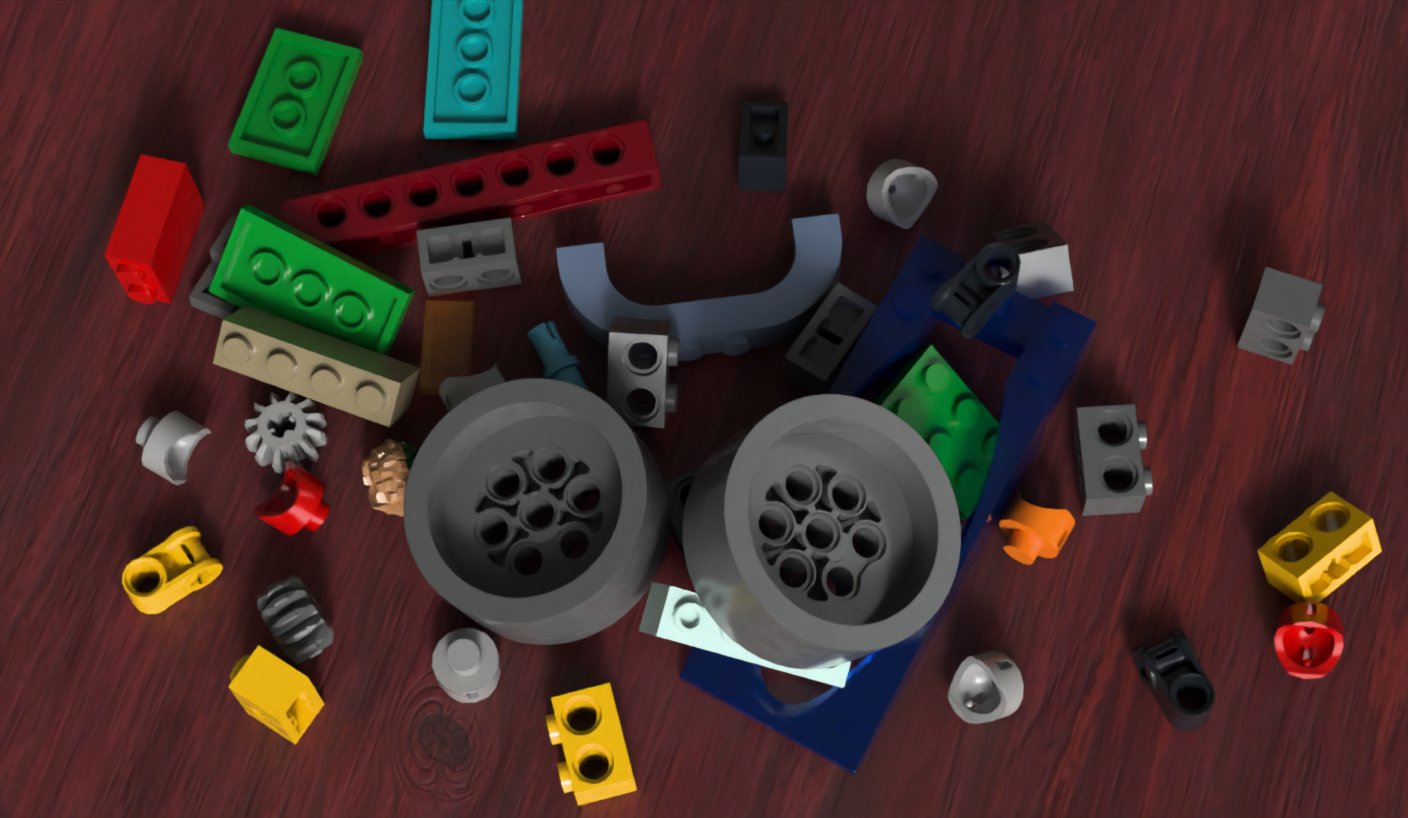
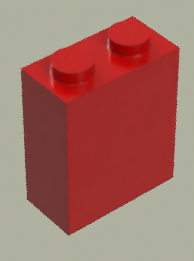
[104,154,205,304]

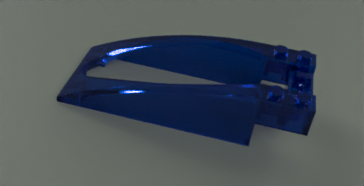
[680,235,1097,776]

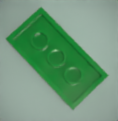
[209,204,415,356]

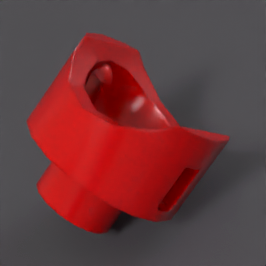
[254,461,330,536]
[1274,601,1344,679]

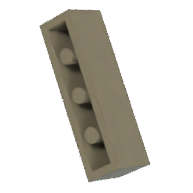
[213,306,420,427]

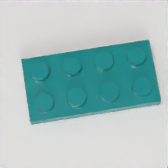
[423,0,525,140]

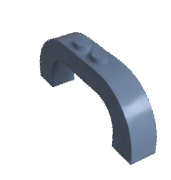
[556,213,842,361]

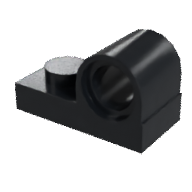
[738,101,789,193]

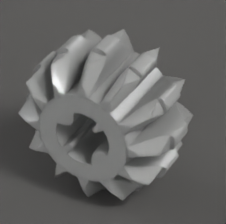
[245,392,327,475]

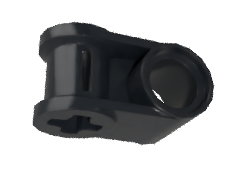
[929,242,1021,339]
[1131,628,1215,732]

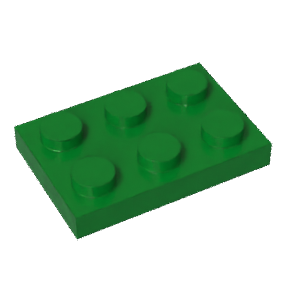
[228,28,364,176]
[874,345,1022,520]

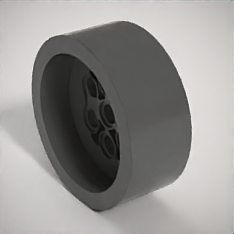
[403,378,671,645]
[682,394,961,670]

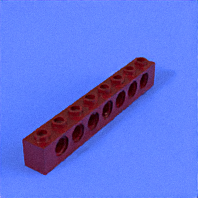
[280,119,661,259]

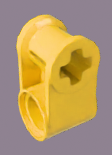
[122,526,223,614]

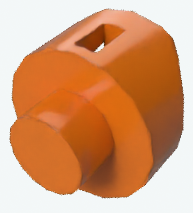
[999,491,1075,565]

